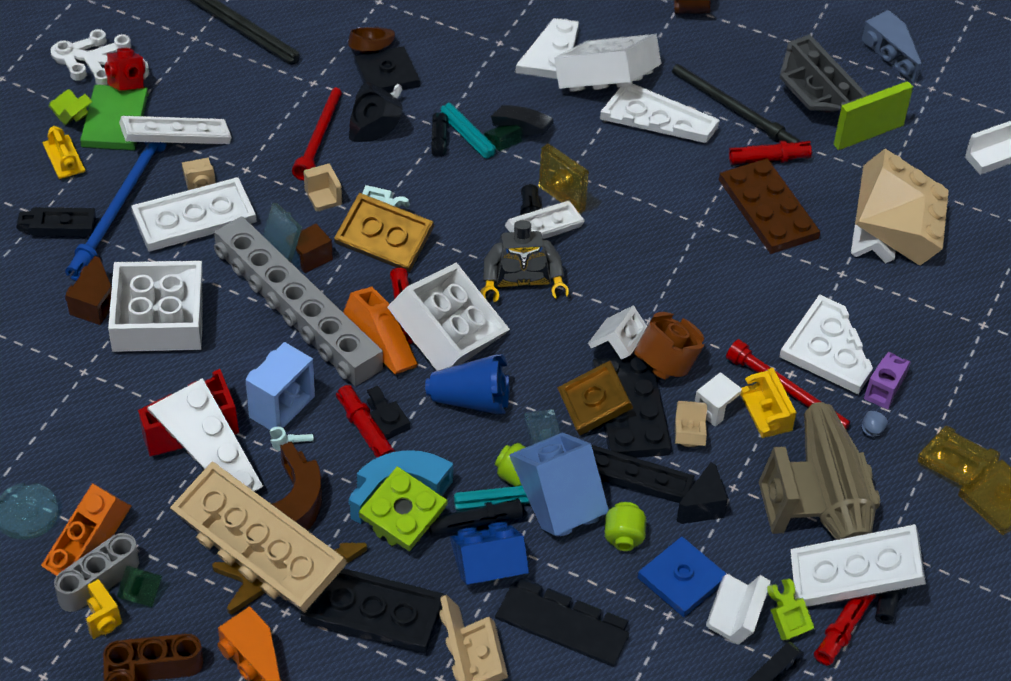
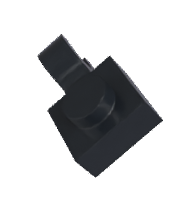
[367,386,410,440]

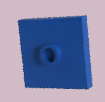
[637,536,727,617]

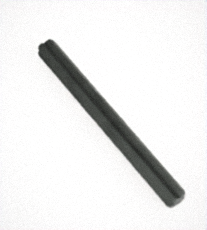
[190,0,300,64]

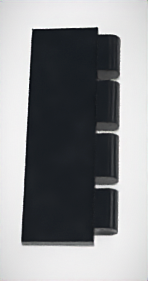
[495,578,629,667]

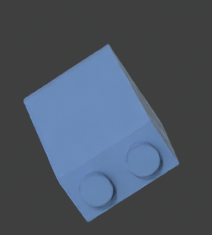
[509,432,609,536]

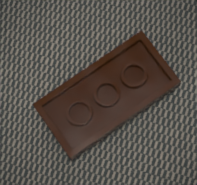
[719,158,821,254]

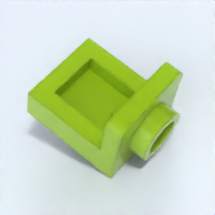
[49,89,92,126]

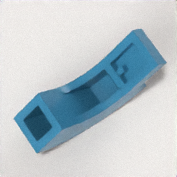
[348,450,453,524]

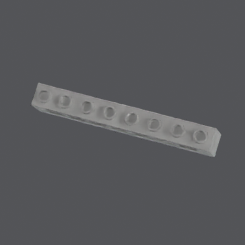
[214,216,383,387]

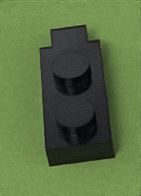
[16,207,96,236]

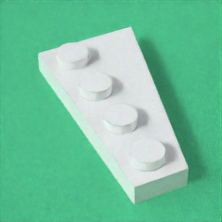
[600,84,719,143]

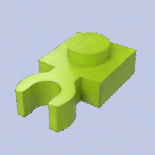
[767,578,814,640]

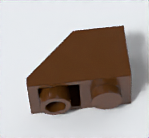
[65,256,112,325]

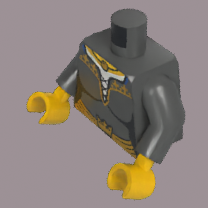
[480,220,569,302]

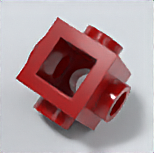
[105,48,146,91]

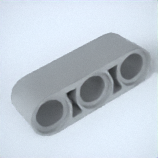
[54,533,139,612]

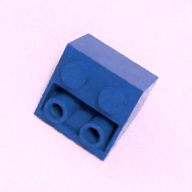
[450,522,529,585]

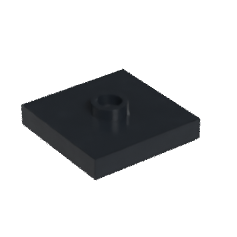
[354,46,420,93]

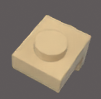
[674,401,707,447]

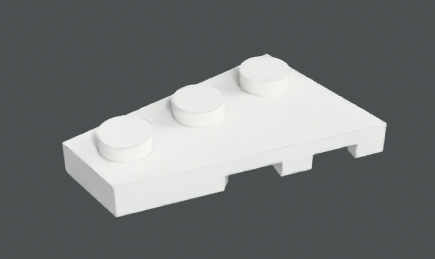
[515,18,579,79]

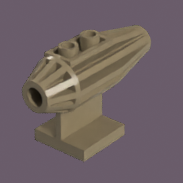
[759,402,880,540]

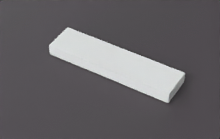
[119,116,232,144]

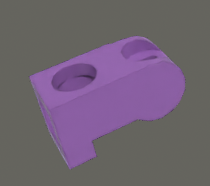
[864,352,911,410]

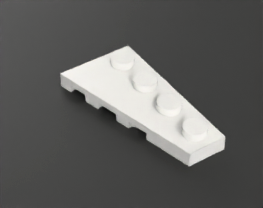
[147,378,263,492]

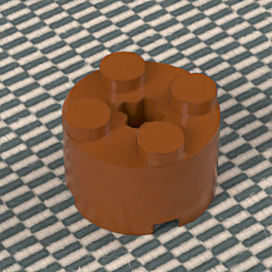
[634,312,704,379]

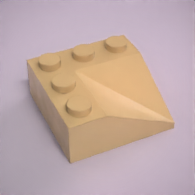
[855,148,949,266]

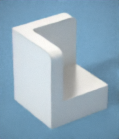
[695,372,742,427]

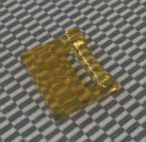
[918,425,1000,490]

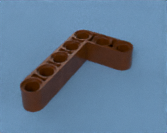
[103,634,204,681]

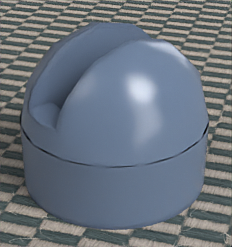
[861,411,888,437]

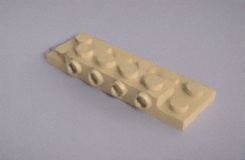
[170,461,347,612]

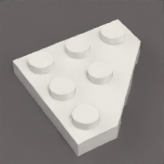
[779,294,873,394]

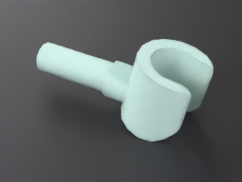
[269,427,313,451]

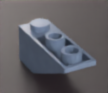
[862,10,921,83]

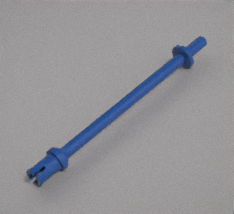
[65,142,167,281]

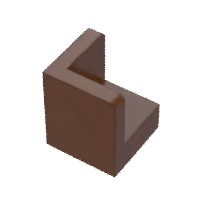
[289,223,333,273]

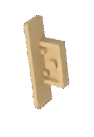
[440,595,508,681]

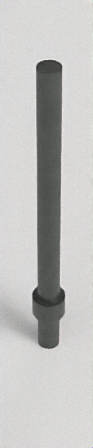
[672,64,800,143]

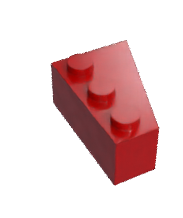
[138,369,239,457]

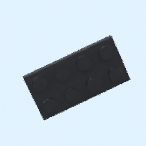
[592,356,671,458]
[300,568,444,654]

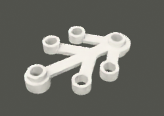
[51,29,149,85]

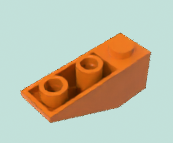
[343,287,418,374]
[41,483,132,576]
[217,606,280,681]

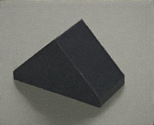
[676,462,728,524]

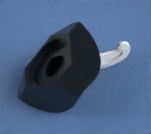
[349,82,403,142]

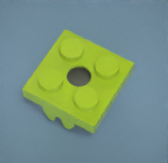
[359,466,447,551]

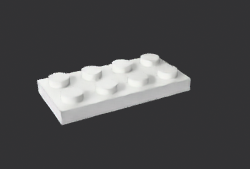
[131,177,256,252]
[790,524,926,607]

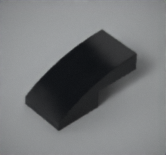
[491,105,553,135]

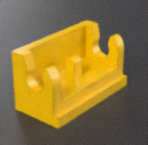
[740,368,797,438]

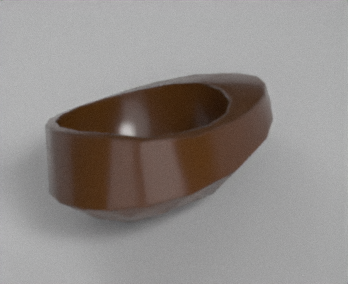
[348,27,395,53]

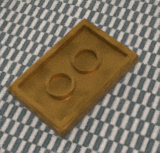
[334,193,435,273]

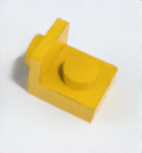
[86,579,122,639]

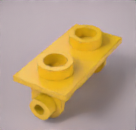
[42,126,85,179]

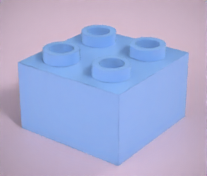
[245,342,315,430]

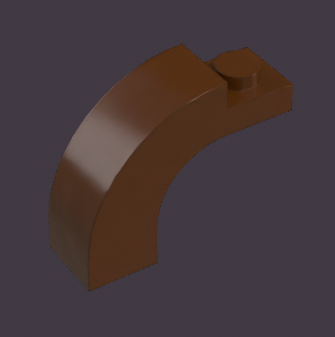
[272,441,322,531]

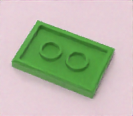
[80,85,148,150]

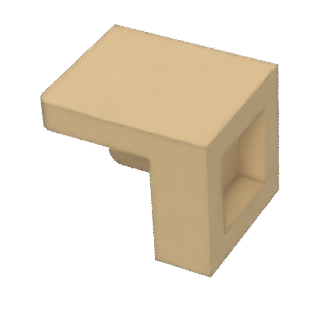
[304,163,342,211]

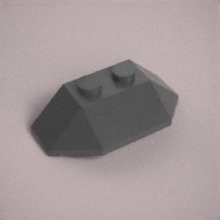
[780,34,868,113]

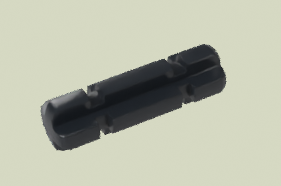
[431,112,447,157]

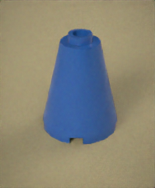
[425,354,510,414]

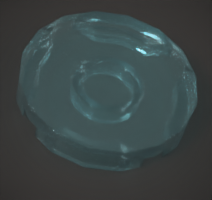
[0,483,59,540]

